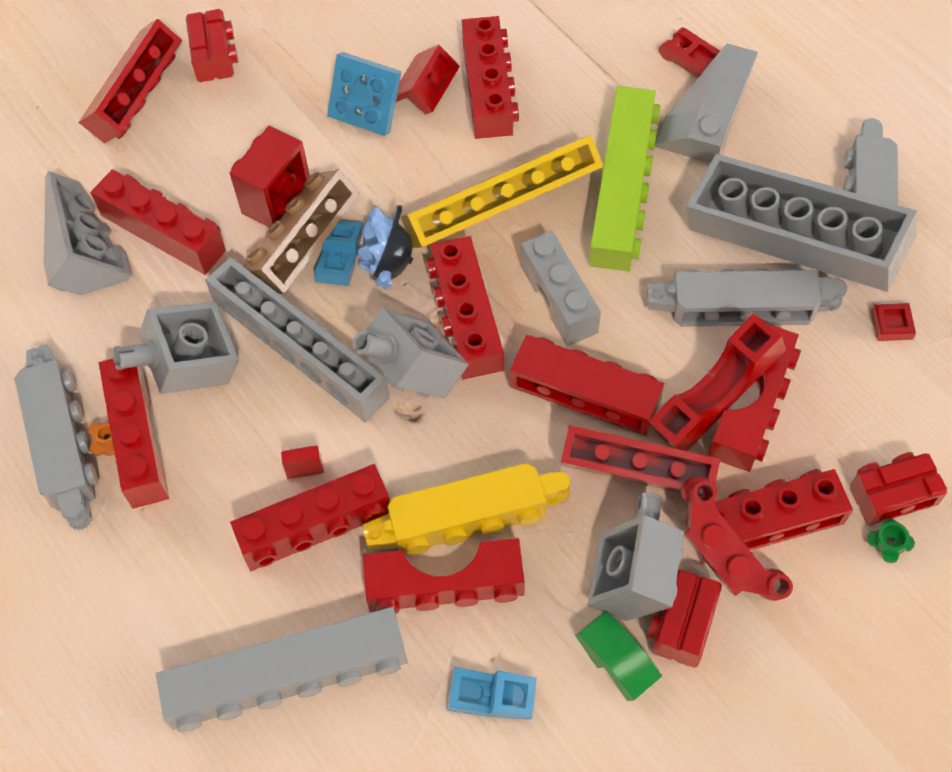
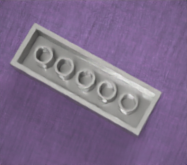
[686,154,917,292]

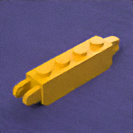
[362,463,571,555]

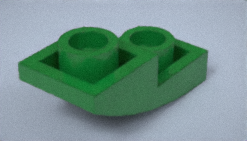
[575,611,662,701]

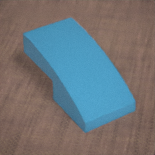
[314,220,363,286]
[446,667,537,720]

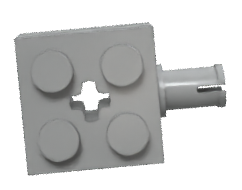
[113,302,239,394]
[353,307,469,398]
[587,493,684,621]

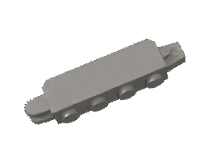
[843,117,898,205]
[646,268,848,327]
[14,344,98,531]

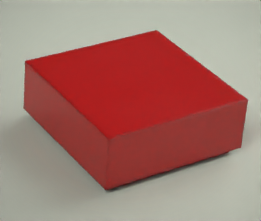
[871,303,916,341]
[281,445,324,479]

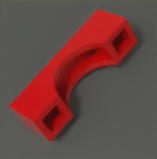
[648,313,786,451]
[708,324,801,472]
[98,358,169,509]
[363,538,525,614]

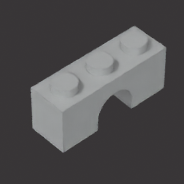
[520,231,601,346]

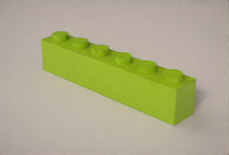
[589,86,660,272]

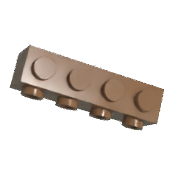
[243,169,360,294]

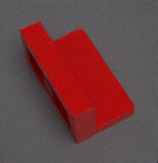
[396,44,460,115]

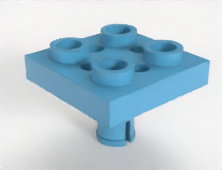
[327,52,402,136]

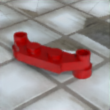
[681,477,793,601]

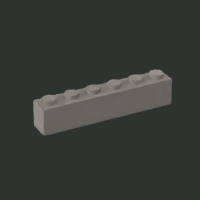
[155,607,408,732]

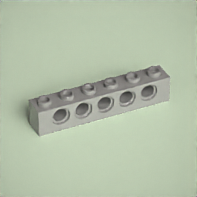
[205,257,390,423]

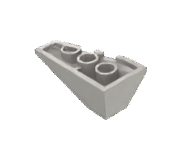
[655,43,758,163]
[44,171,131,295]

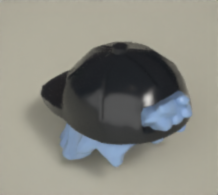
[358,205,413,289]

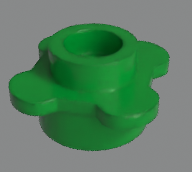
[867,519,915,563]

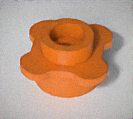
[88,422,115,456]

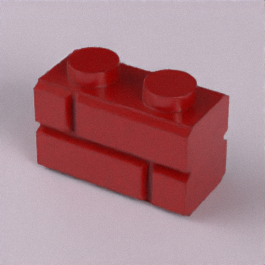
[185,9,239,82]
[850,452,947,526]
[647,569,723,668]

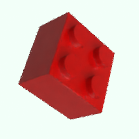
[229,126,310,227]

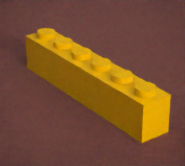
[400,135,604,249]

